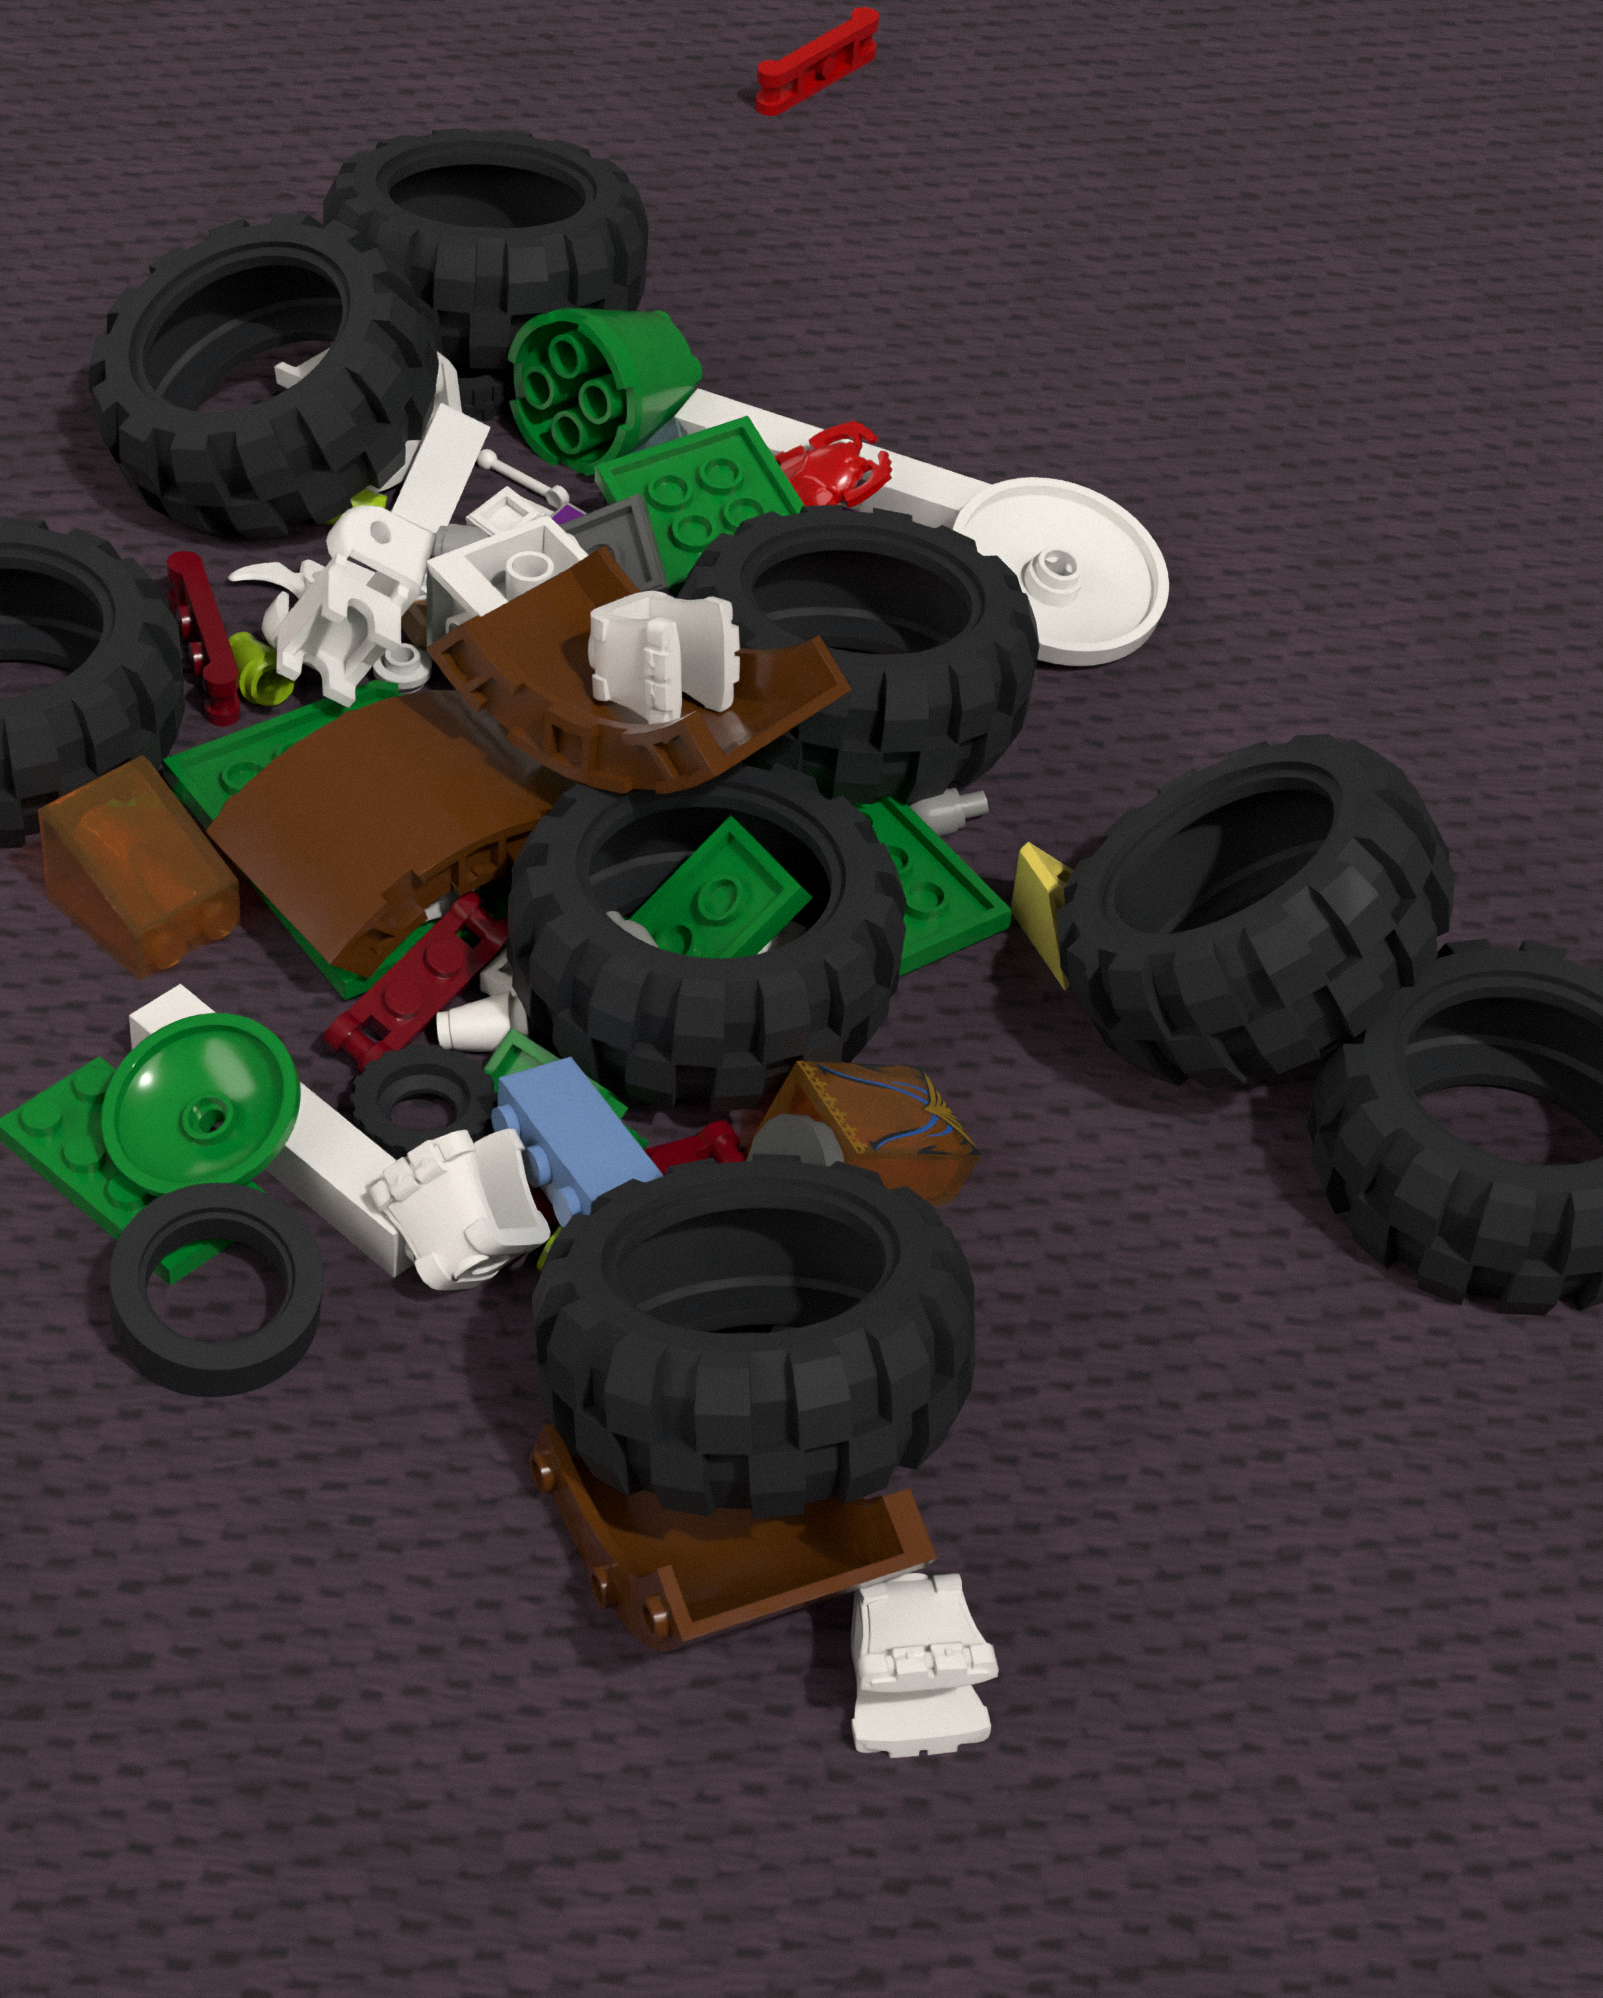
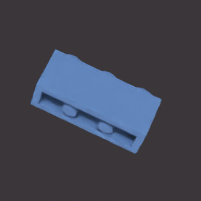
[491,1057,664,1228]

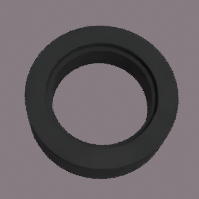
[110,1183,324,1397]

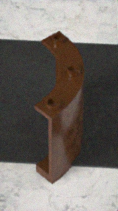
[427,545,852,794]
[205,690,580,978]
[529,1423,938,1652]

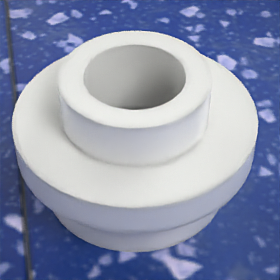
[373,643,432,694]

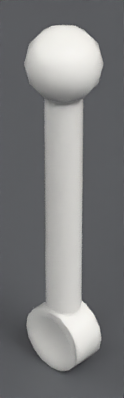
[476,449,570,509]

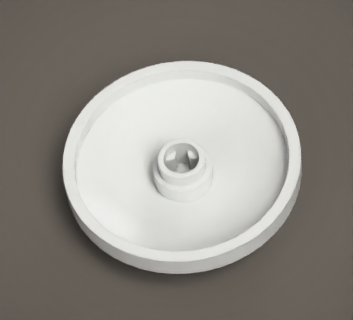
[952,477,1169,666]

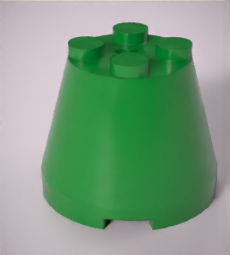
[507,308,703,476]

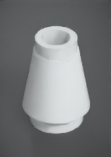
[437,991,534,1053]

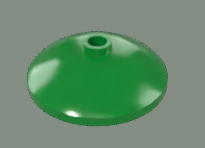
[101,1013,301,1197]

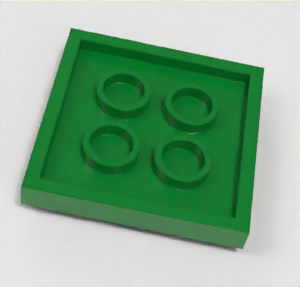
[595,415,804,595]

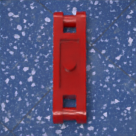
[755,7,879,116]

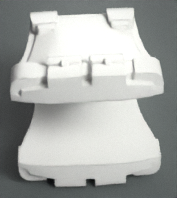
[588,591,740,724]
[369,1129,550,1291]
[851,1573,999,1758]

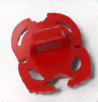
[774,420,893,508]

